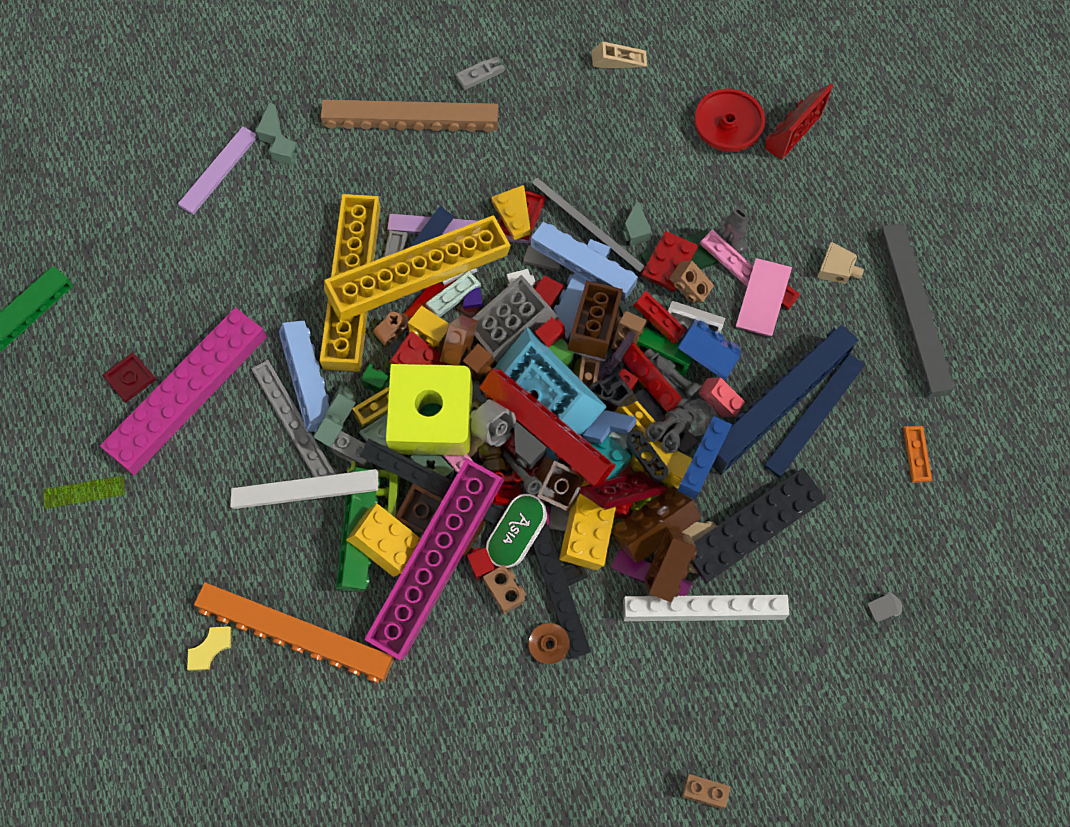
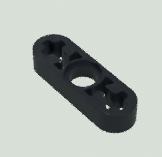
[626,431,668,482]

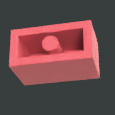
[698,378,745,417]

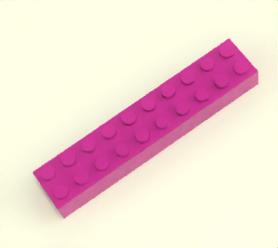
[100,307,267,476]
[364,458,504,660]

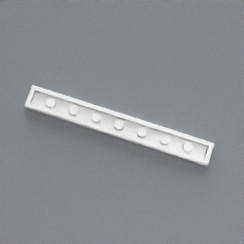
[230,469,378,509]

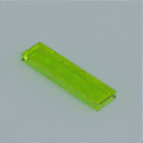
[43,475,125,509]

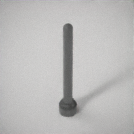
[503,447,542,495]

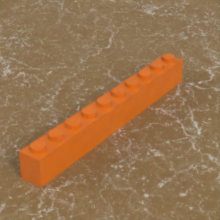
[194,583,394,684]

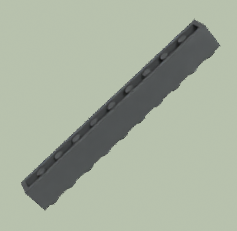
[878,223,954,398]

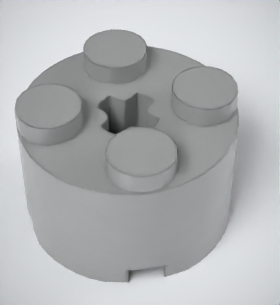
[470,399,516,447]

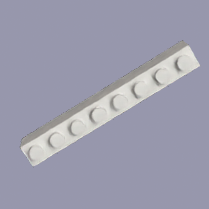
[623,595,789,621]

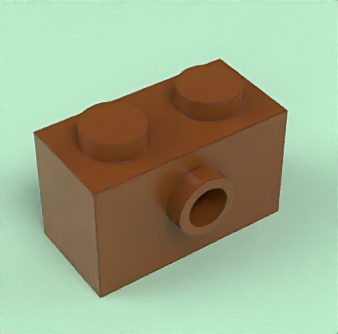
[463,344,497,382]

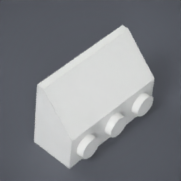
[661,301,725,343]

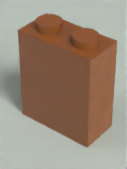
[440,315,478,366]

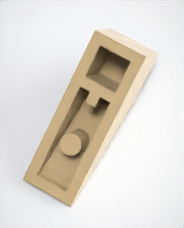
[592,41,647,68]

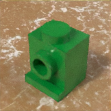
[361,364,390,393]

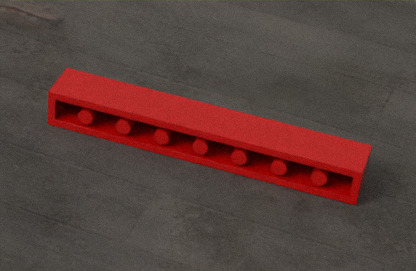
[479,369,616,486]

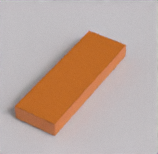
[903,426,932,483]

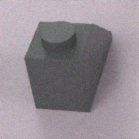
[514,422,547,470]

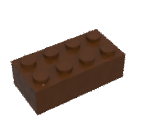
[568,280,623,359]
[395,484,486,557]
[611,486,701,563]

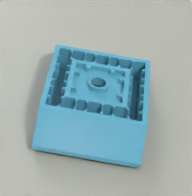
[481,328,607,462]

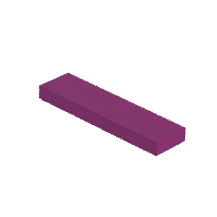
[611,549,693,596]

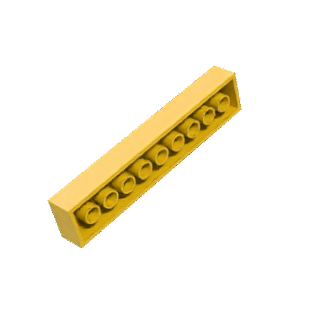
[320,194,381,372]
[324,215,511,322]

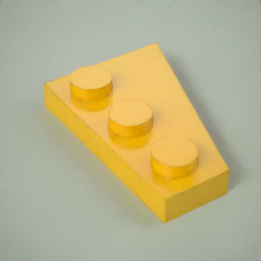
[491,185,531,240]

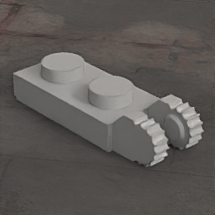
[455,57,505,90]

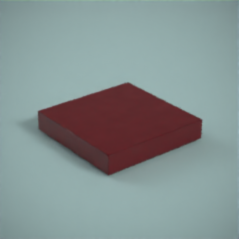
[102,352,157,403]

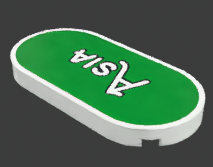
[486,494,547,568]

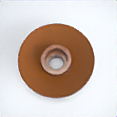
[529,623,570,664]

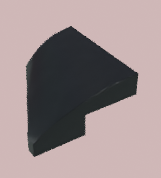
[588,371,639,407]

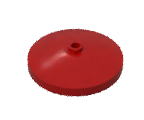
[694,88,765,152]

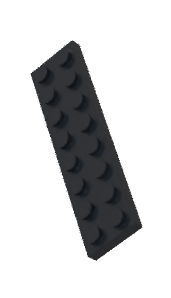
[690,468,826,584]

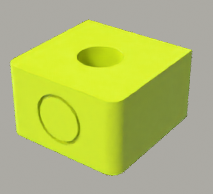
[386,364,473,456]

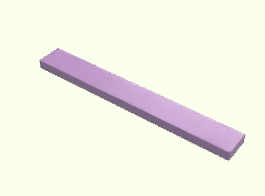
[388,214,533,243]

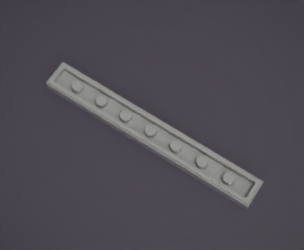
[532,178,645,273]
[251,360,336,477]

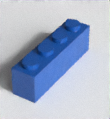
[678,416,732,500]

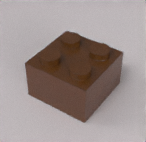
[534,456,585,512]

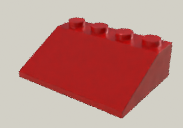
[765,84,834,160]

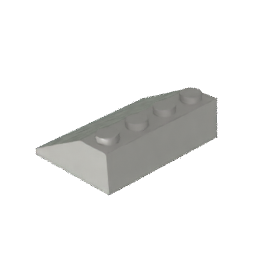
[472,275,559,363]

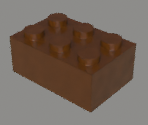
[644,527,697,603]

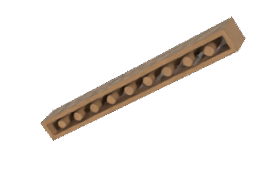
[321,100,498,132]

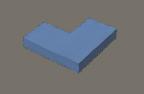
[583,410,637,444]

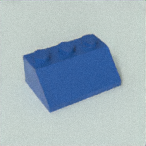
[678,319,741,380]

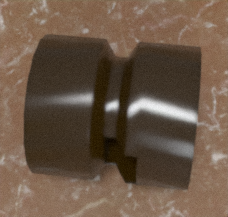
[477,444,507,474]

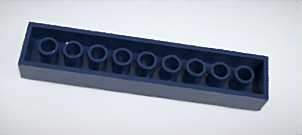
[712,325,859,475]

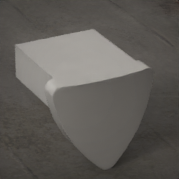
[867,592,902,622]

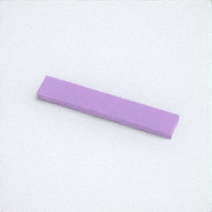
[178,126,258,215]

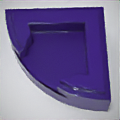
[464,287,482,309]

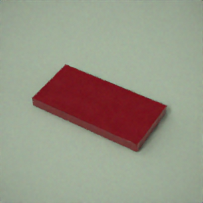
[579,471,667,510]

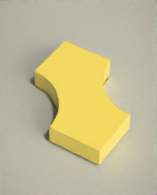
[187,627,231,671]

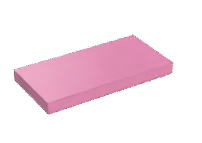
[736,258,792,338]

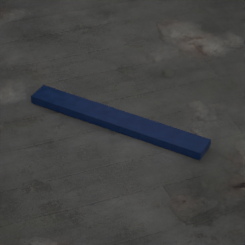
[764,354,865,478]

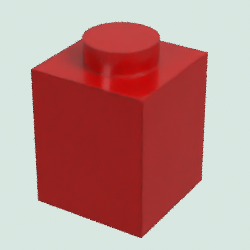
[467,547,495,581]

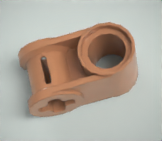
[373,312,409,347]

